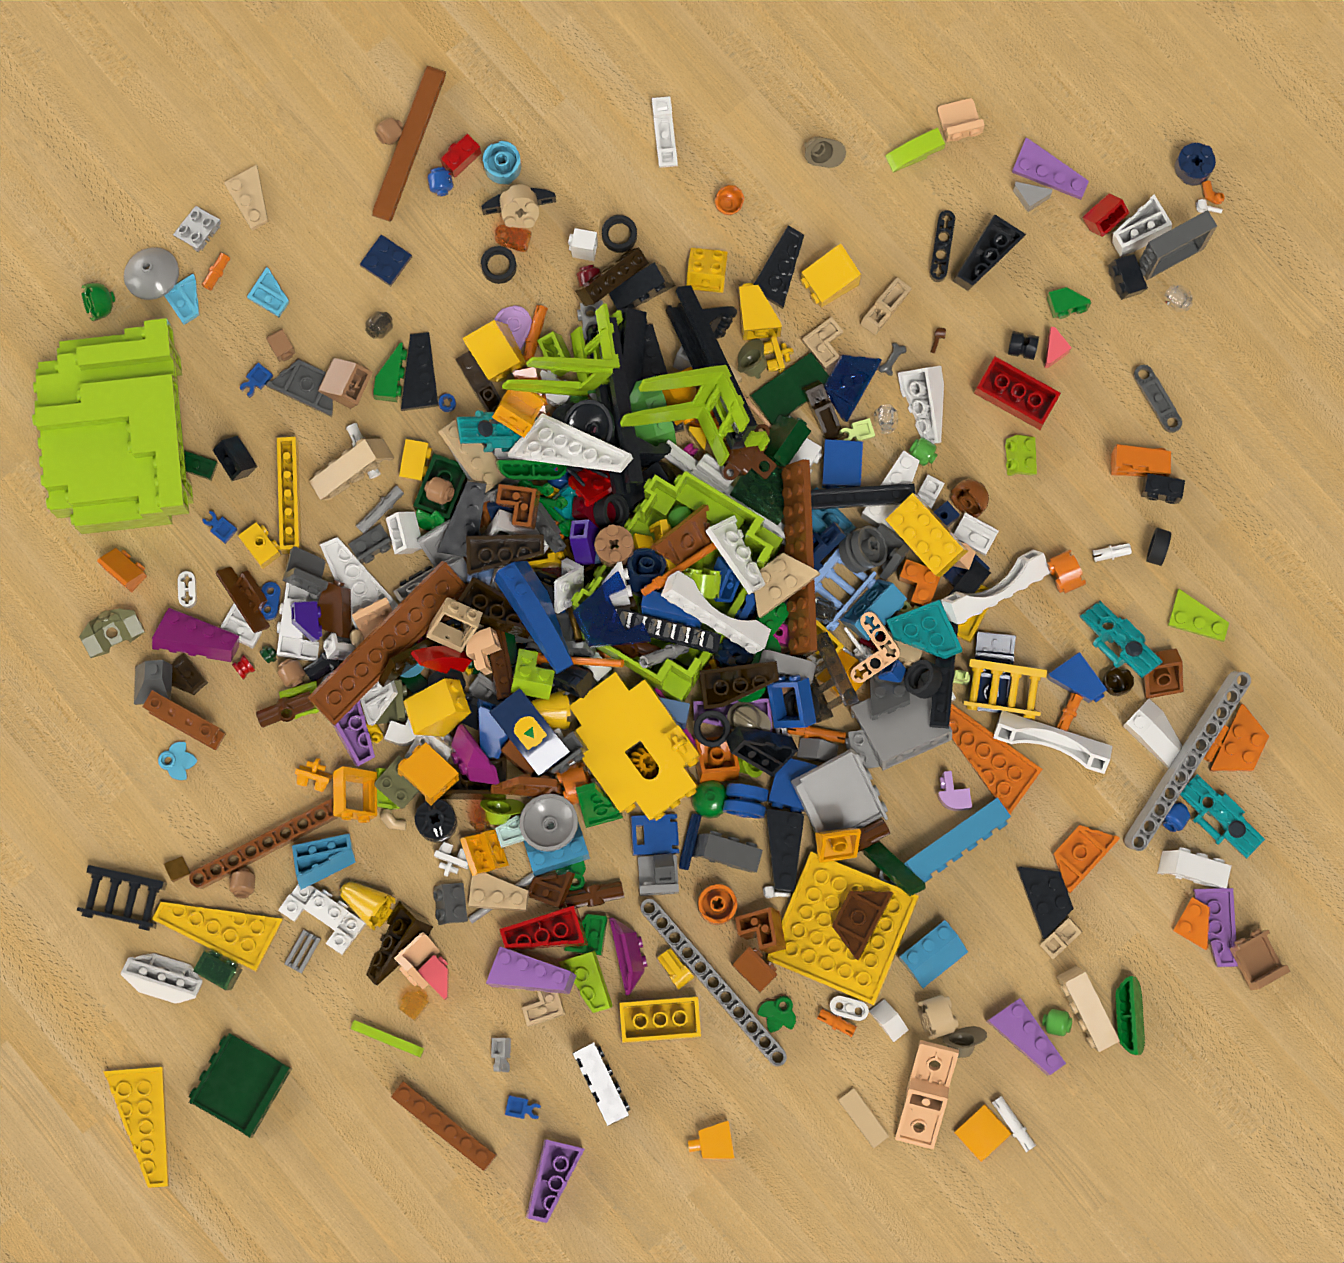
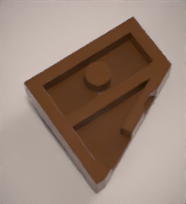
[528,872,575,909]

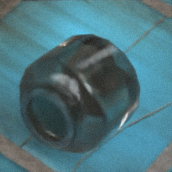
[365,311,393,339]
[815,596,837,624]

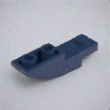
[813,522,846,571]

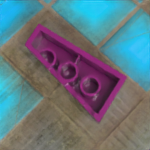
[152,608,239,662]

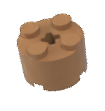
[594,525,635,568]

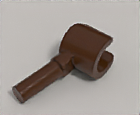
[930,328,946,354]

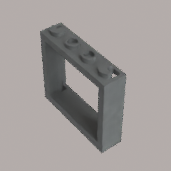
[1138,210,1217,280]

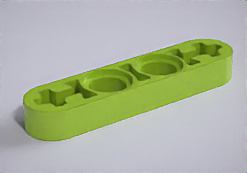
[350,1020,424,1058]

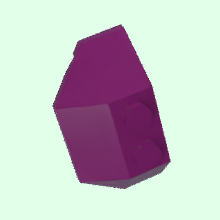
[450,724,499,784]
[609,917,648,996]

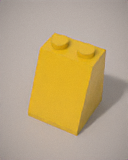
[800,244,861,308]
[738,283,782,341]
[463,320,526,383]
[403,678,471,737]

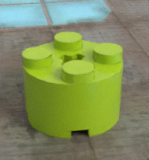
[683,567,721,598]

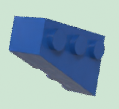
[641,585,702,629]

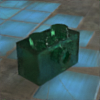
[193,949,243,990]

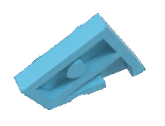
[247,267,289,318]
[164,274,200,325]

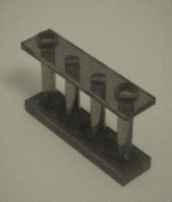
[785,632,859,723]

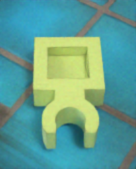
[839,418,875,441]
[953,670,970,685]

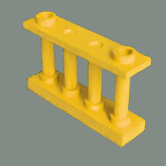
[962,659,1047,719]

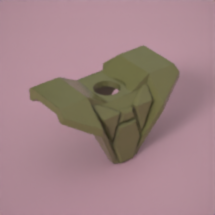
[79,608,145,658]

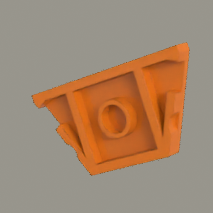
[1210,704,1269,772]
[1053,825,1120,893]

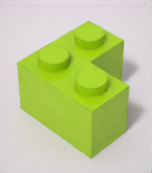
[511,648,555,700]

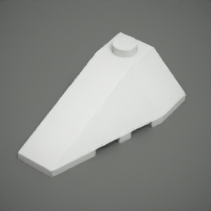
[898,366,944,444]
[1123,699,1190,778]

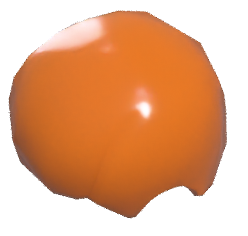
[715,185,744,215]

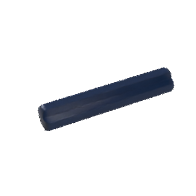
[679,813,701,870]

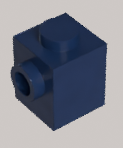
[934,500,960,527]

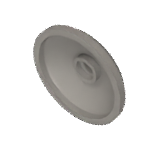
[124,247,179,300]
[520,794,578,852]

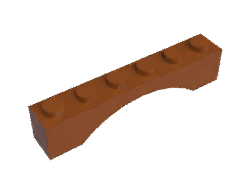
[391,1081,497,1171]

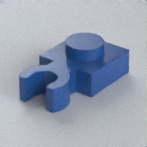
[240,363,273,398]
[202,511,238,544]
[505,1095,541,1119]

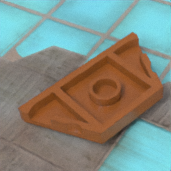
[651,504,711,566]
[491,774,563,797]

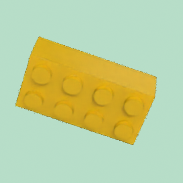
[885,493,969,577]
[619,997,701,1043]

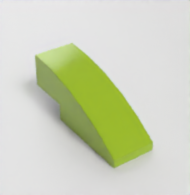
[885,128,945,172]

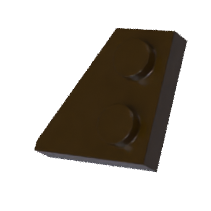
[171,654,208,695]

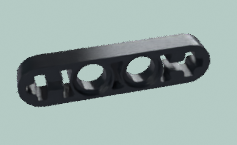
[930,210,955,282]

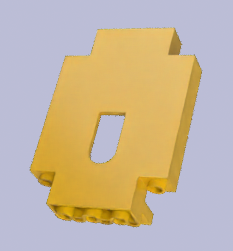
[570,672,701,821]

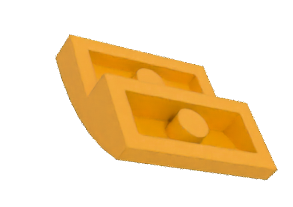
[460,829,509,876]
[954,1104,1012,1162]

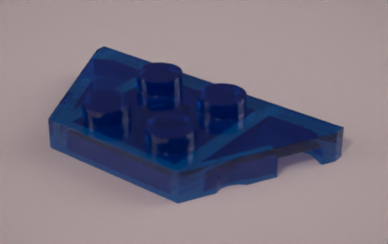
[824,355,882,422]

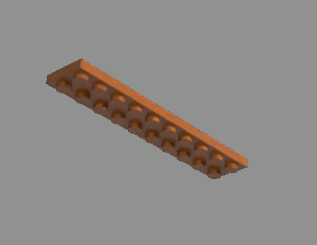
[782,459,817,656]
[307,561,467,726]

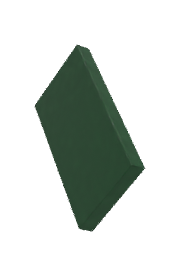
[750,352,834,425]

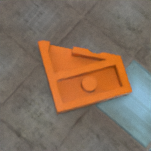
[1173,897,1211,950]

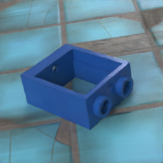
[767,675,816,728]

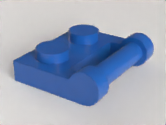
[735,593,757,621]

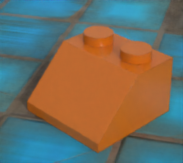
[97,548,147,593]
[695,736,740,784]

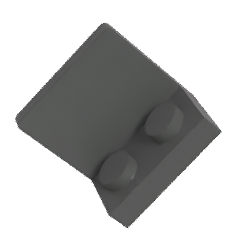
[877,523,911,581]

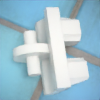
[434,842,469,877]

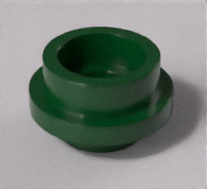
[260,645,277,663]

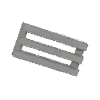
[284,930,321,974]

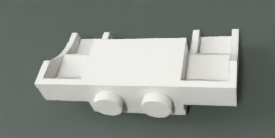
[277,583,321,661]
[278,884,366,955]

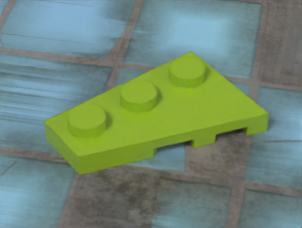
[1168,589,1229,642]
[558,951,613,1013]

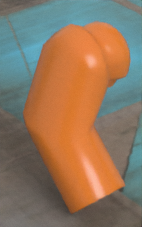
[1202,181,1225,205]

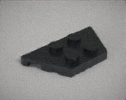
[1017,867,1074,939]

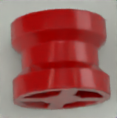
[232,655,256,680]

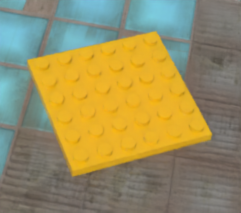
[766,852,920,1006]

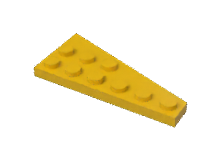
[152,902,284,972]
[103,1067,169,1188]

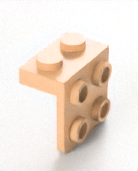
[938,98,985,142]
[352,598,393,640]
[394,932,439,989]

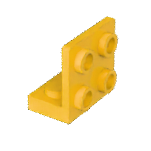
[686,248,728,293]

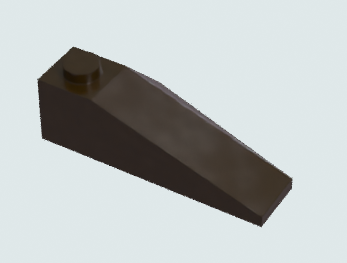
[700,661,779,709]
[366,901,433,986]

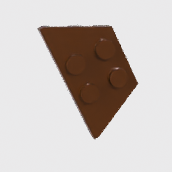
[832,891,894,961]

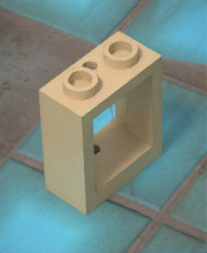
[426,597,482,652]

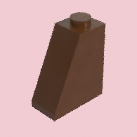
[317,579,352,639]

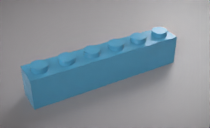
[904,798,1011,883]

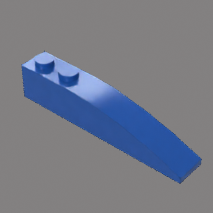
[494,561,573,674]

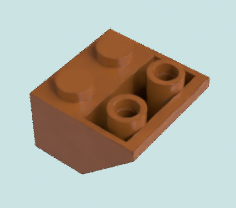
[732,946,777,993]

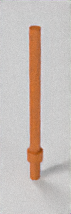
[641,542,717,596]
[536,653,624,667]

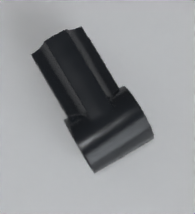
[304,652,343,682]

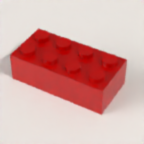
[974,356,1061,430]

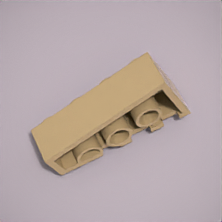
[309,438,394,500]
[1056,966,1120,1052]

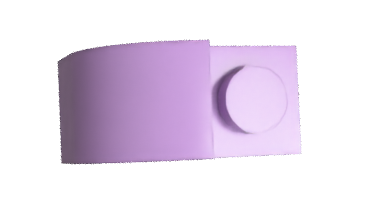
[937,771,972,811]

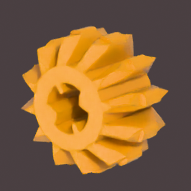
[630,747,659,779]

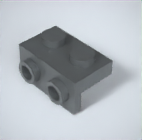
[551,731,589,774]
[433,883,468,925]

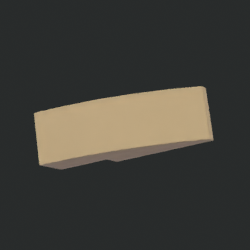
[861,278,912,335]

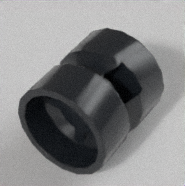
[1008,331,1039,360]

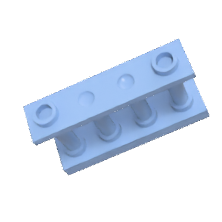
[814,548,877,632]

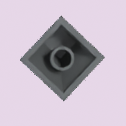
[134,660,172,705]

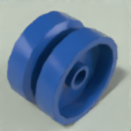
[723,783,768,819]

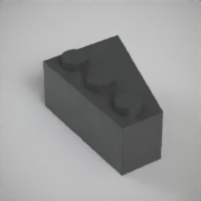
[692,831,763,873]

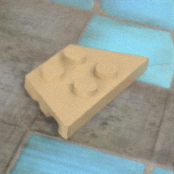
[755,553,821,618]

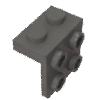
[283,547,328,595]

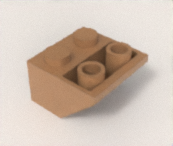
[318,358,373,409]

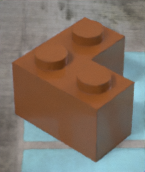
[496,484,541,530]
[735,907,786,954]

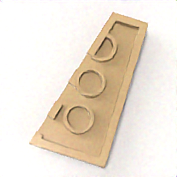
[438,420,506,493]

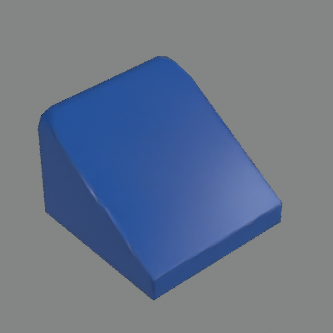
[878,660,906,682]

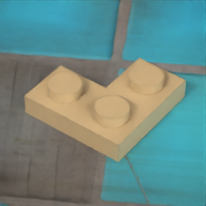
[802,317,843,370]
[522,991,566,1027]

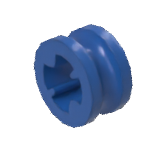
[439,394,456,412]

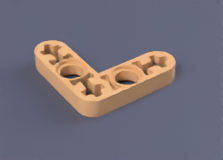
[851,611,900,683]

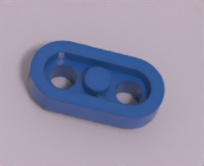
[261,582,281,621]

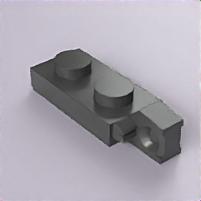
[535,502,566,553]

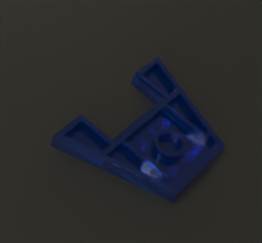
[573,571,651,648]

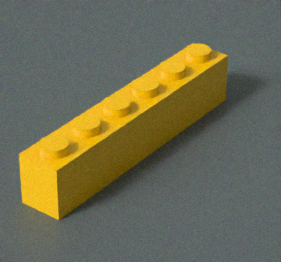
[277,437,301,554]

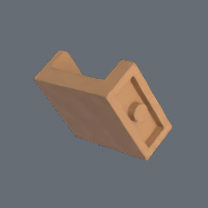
[1229,928,1291,990]

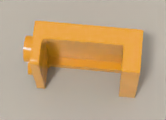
[492,390,546,438]
[398,742,459,805]

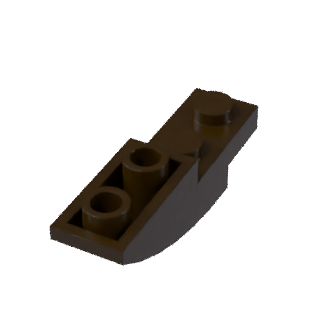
[455,351,502,421]

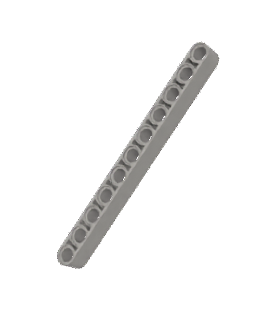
[1124,671,1251,851]
[641,899,787,1067]

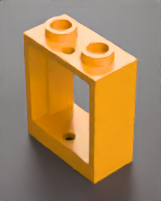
[333,766,377,823]

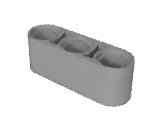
[759,650,816,684]

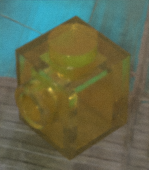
[399,990,430,1021]

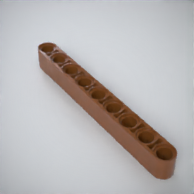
[372,66,446,222]
[189,798,348,889]

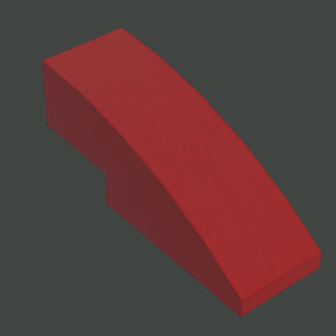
[411,646,472,674]

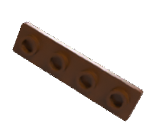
[216,567,270,633]

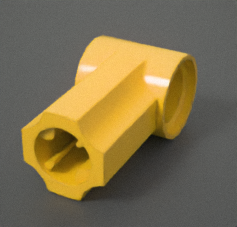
[657,948,694,990]

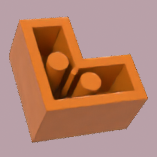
[899,559,941,607]

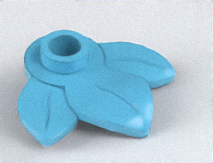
[158,742,197,780]

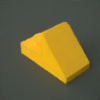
[689,426,726,455]

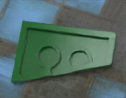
[576,783,623,828]

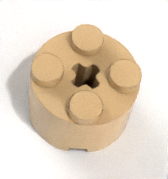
[500,185,539,229]
[918,995,958,1040]

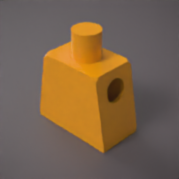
[688,1121,735,1159]

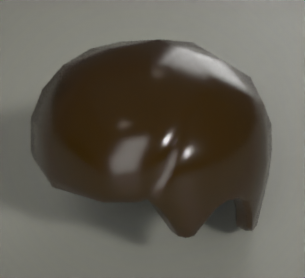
[1103,667,1134,697]

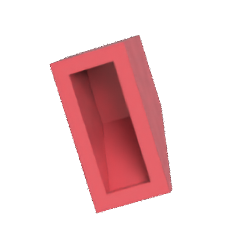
[418,955,449,1001]

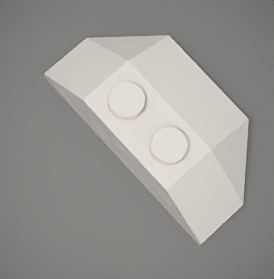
[121,953,203,1004]

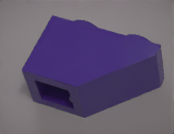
[570,520,599,565]
[291,601,322,642]

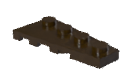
[378,637,448,687]

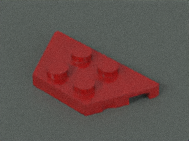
[568,468,612,507]

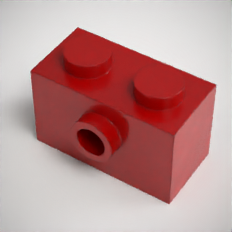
[440,133,482,178]
[1082,193,1130,237]

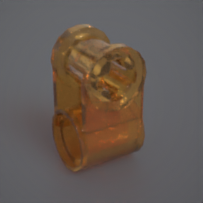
[495,224,532,252]

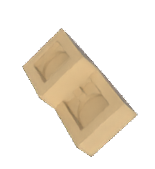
[1040,917,1083,959]

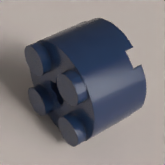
[1175,143,1216,186]
[626,548,666,592]

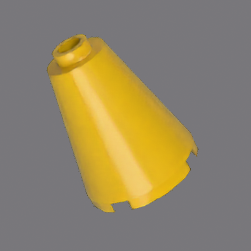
[531,691,570,729]
[340,881,396,930]

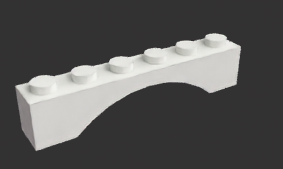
[941,550,1050,624]
[661,571,771,654]
[993,711,1113,774]

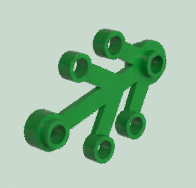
[518,480,572,537]

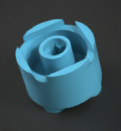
[483,141,521,185]

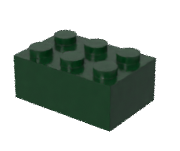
[413,454,468,522]

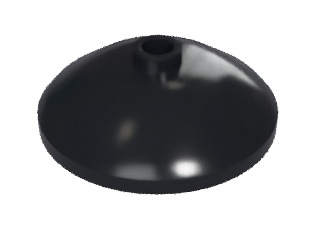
[563,400,615,444]

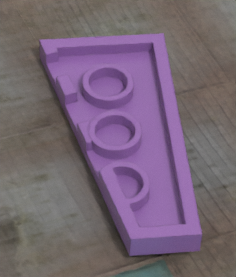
[1012,137,1089,200]
[1193,888,1238,967]

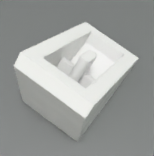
[869,999,909,1042]

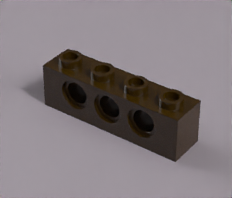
[575,247,649,306]

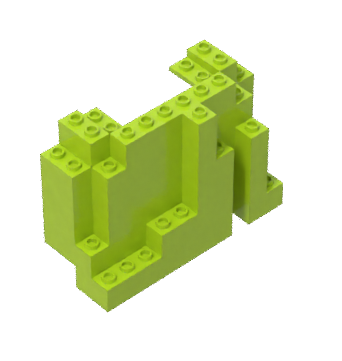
[32,318,194,534]
[571,471,783,702]

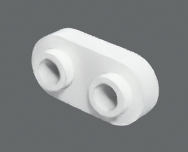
[830,996,869,1021]

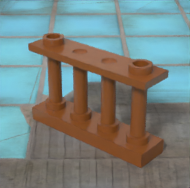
[142,690,226,751]

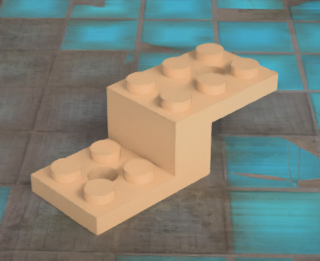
[895,1040,959,1150]

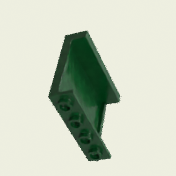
[188,1033,292,1138]

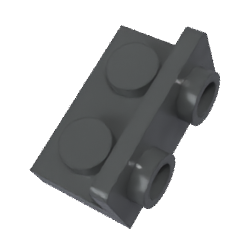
[348,524,392,564]

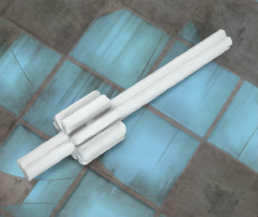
[664,440,786,546]

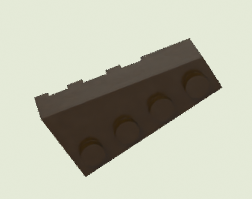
[466,534,544,576]
[457,577,530,639]
[439,757,507,800]

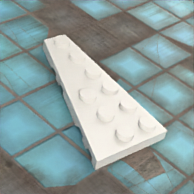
[508,413,633,472]
[320,537,398,639]

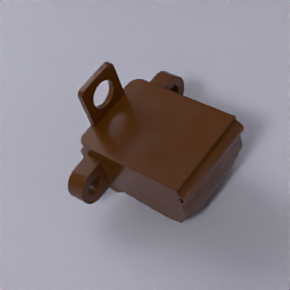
[721,424,777,480]

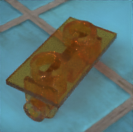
[470,808,492,831]

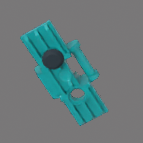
[457,410,537,452]
[1080,601,1162,678]
[1180,774,1265,859]

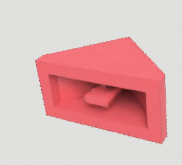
[1045,327,1071,368]

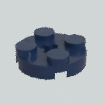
[714,639,754,668]

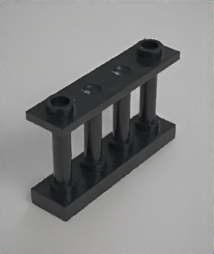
[77,865,167,931]

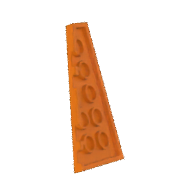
[949,704,1043,814]

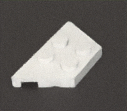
[360,680,398,726]

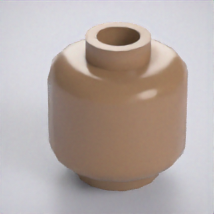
[375,117,404,145]
[424,477,454,505]
[277,658,306,688]
[229,868,256,899]

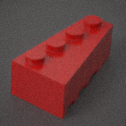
[499,905,588,950]

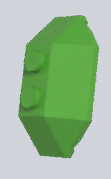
[629,376,677,446]

